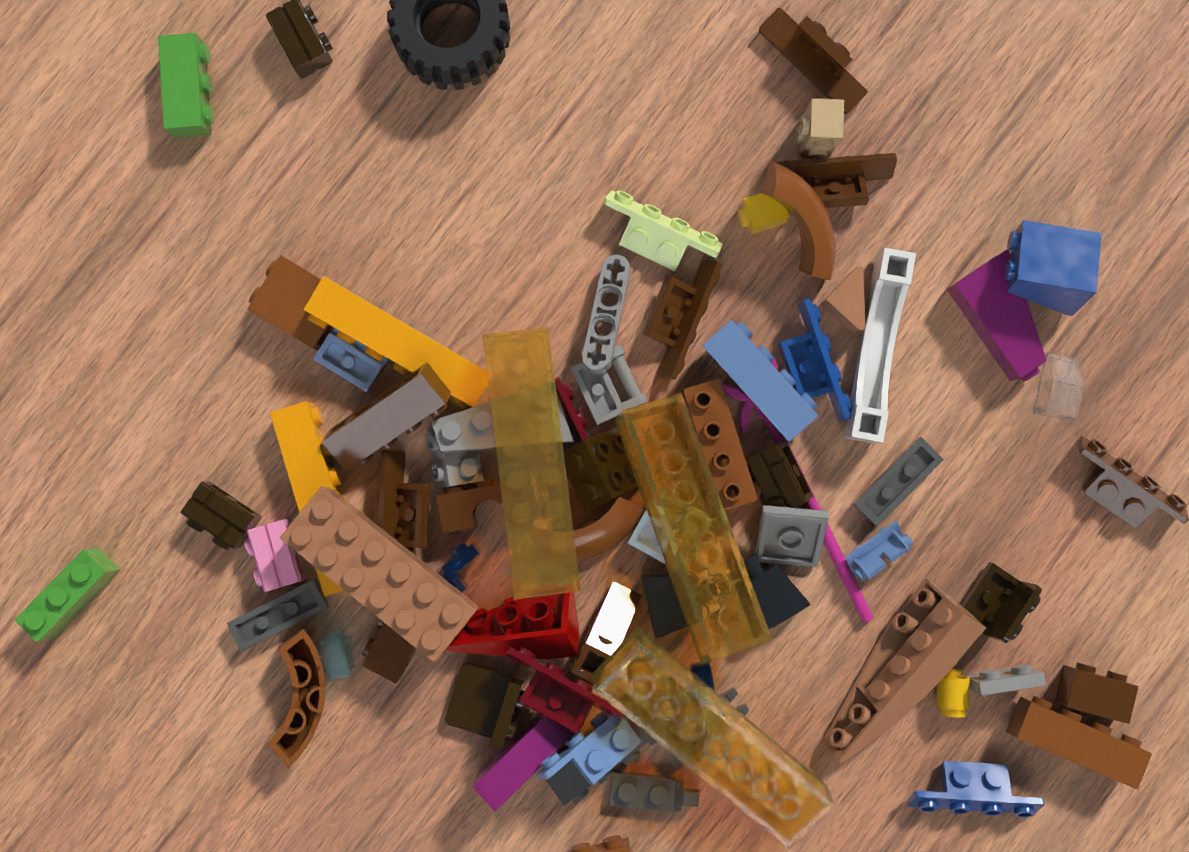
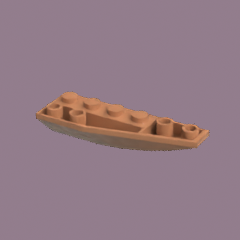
[822,578,986,763]

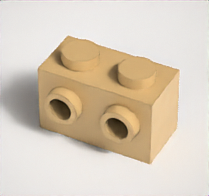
[795,98,844,159]

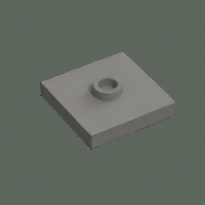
[754,505,829,567]

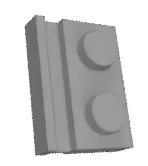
[966,664,1046,696]

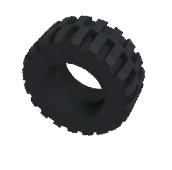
[387,0,511,90]

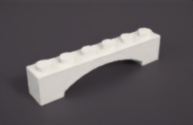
[844,248,916,444]

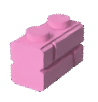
[244,519,307,592]

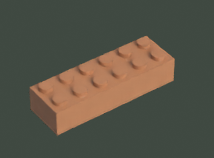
[280,486,479,663]

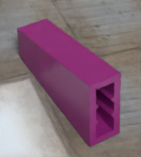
[947,249,1047,382]
[472,715,584,812]

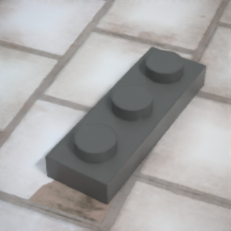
[852,437,944,526]
[227,579,329,651]

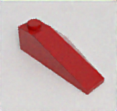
[445,582,579,660]

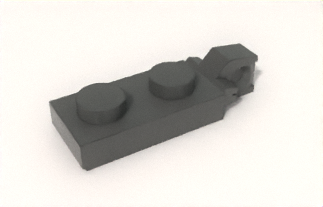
[609,770,700,812]

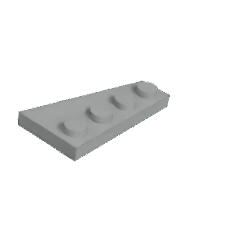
[431,382,573,453]

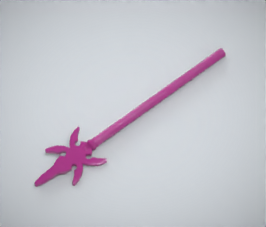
[721,358,874,623]

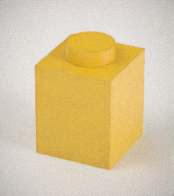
[737,193,789,235]

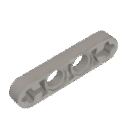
[582,255,631,374]

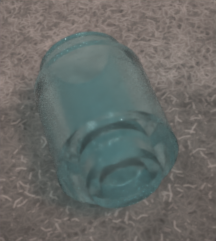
[319,631,355,680]

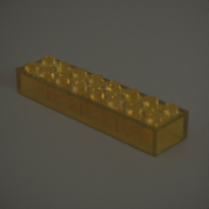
[482,327,581,600]
[615,393,772,664]
[593,627,835,849]

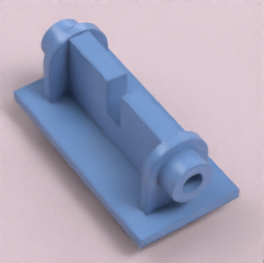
[845,521,913,581]

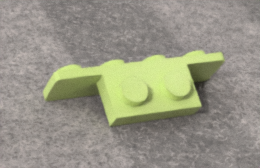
[603,191,723,272]

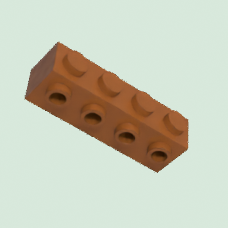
[678,378,758,512]
[1006,695,1152,790]

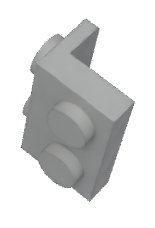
[426,426,484,489]

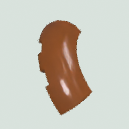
[760,161,836,280]
[520,496,645,562]
[267,628,325,767]

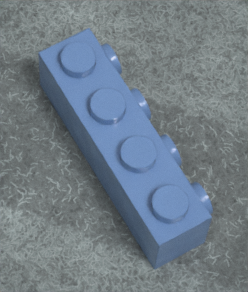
[702,320,818,442]

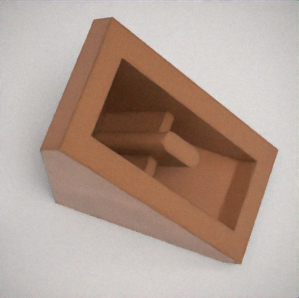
[821,267,865,334]

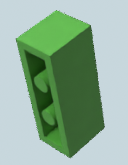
[158,33,215,138]
[14,548,120,642]

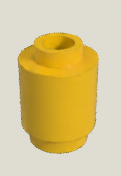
[936,669,970,718]

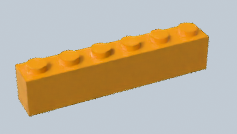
[303,276,493,410]
[270,401,348,597]

